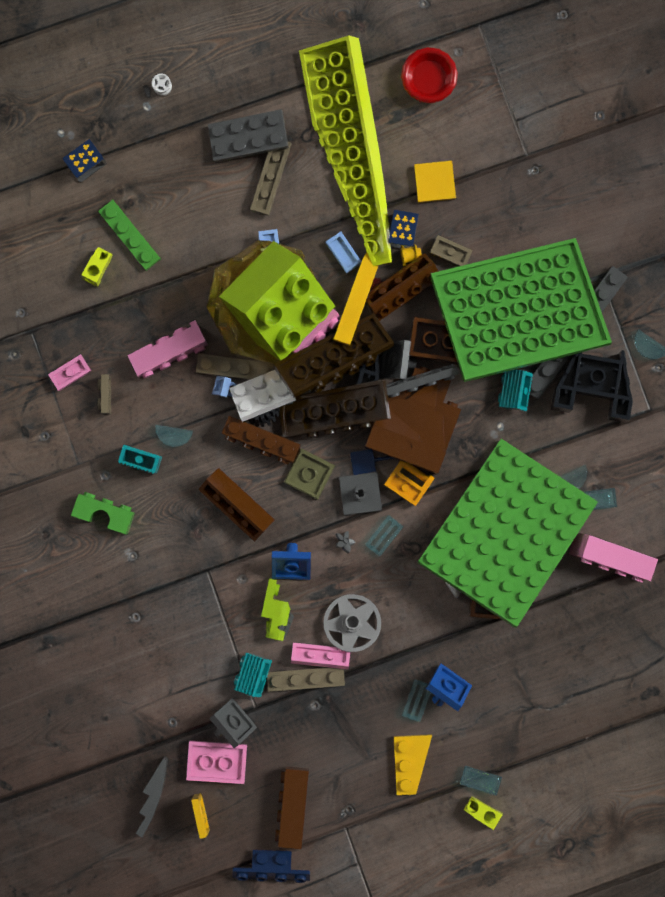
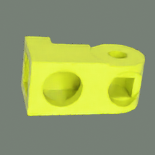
[81,247,112,287]
[463,796,503,830]

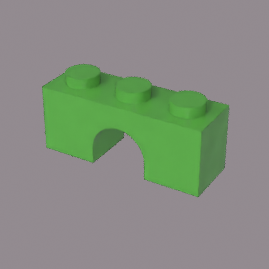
[71,492,135,534]

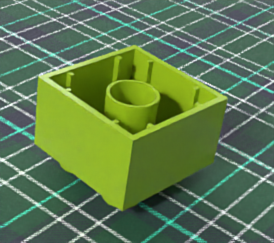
[219,241,336,361]

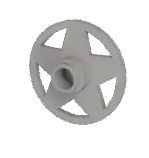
[323,594,381,652]

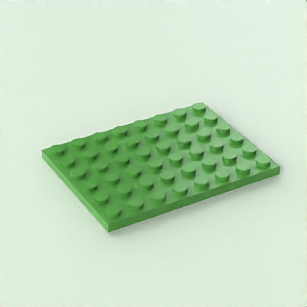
[430,238,612,382]
[418,439,598,628]

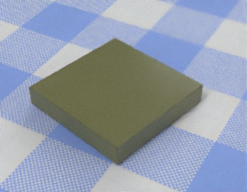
[284,448,335,500]

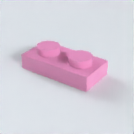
[48,354,91,391]

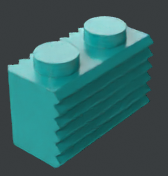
[498,370,533,411]
[118,445,162,475]
[234,653,272,697]

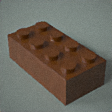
[409,317,458,364]

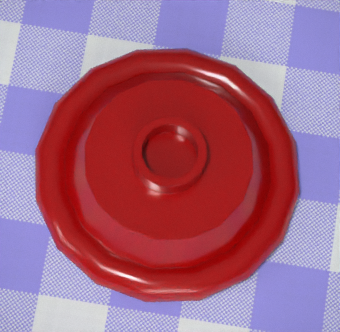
[401,47,458,104]

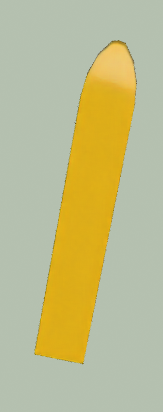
[333,252,379,346]

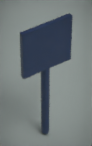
[350,449,395,475]

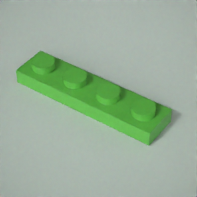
[98,200,161,271]

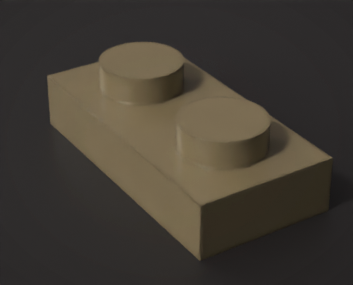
[430,235,473,266]
[98,374,111,414]

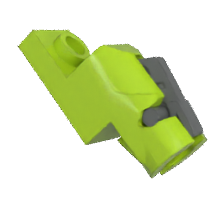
[261,578,294,641]

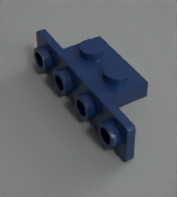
[232,850,310,883]

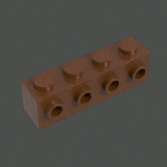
[366,253,439,321]
[222,416,301,465]
[198,468,275,542]
[275,766,309,849]

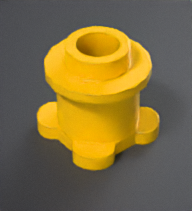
[400,244,422,267]

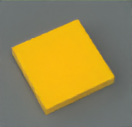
[414,161,456,203]
[191,793,210,839]

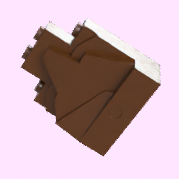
[365,366,461,475]

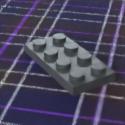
[208,109,289,163]

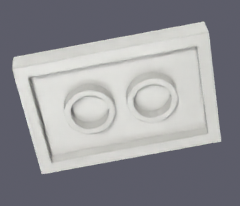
[229,370,296,422]

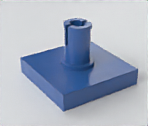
[272,543,311,580]
[426,664,472,711]

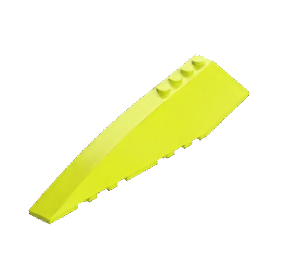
[299,35,392,266]

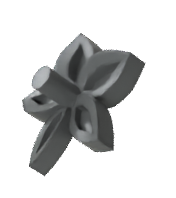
[335,531,356,553]

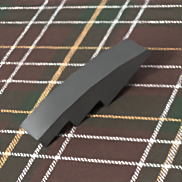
[136,756,168,837]

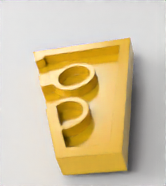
[394,734,432,795]

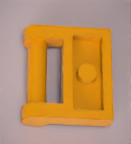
[384,460,435,506]

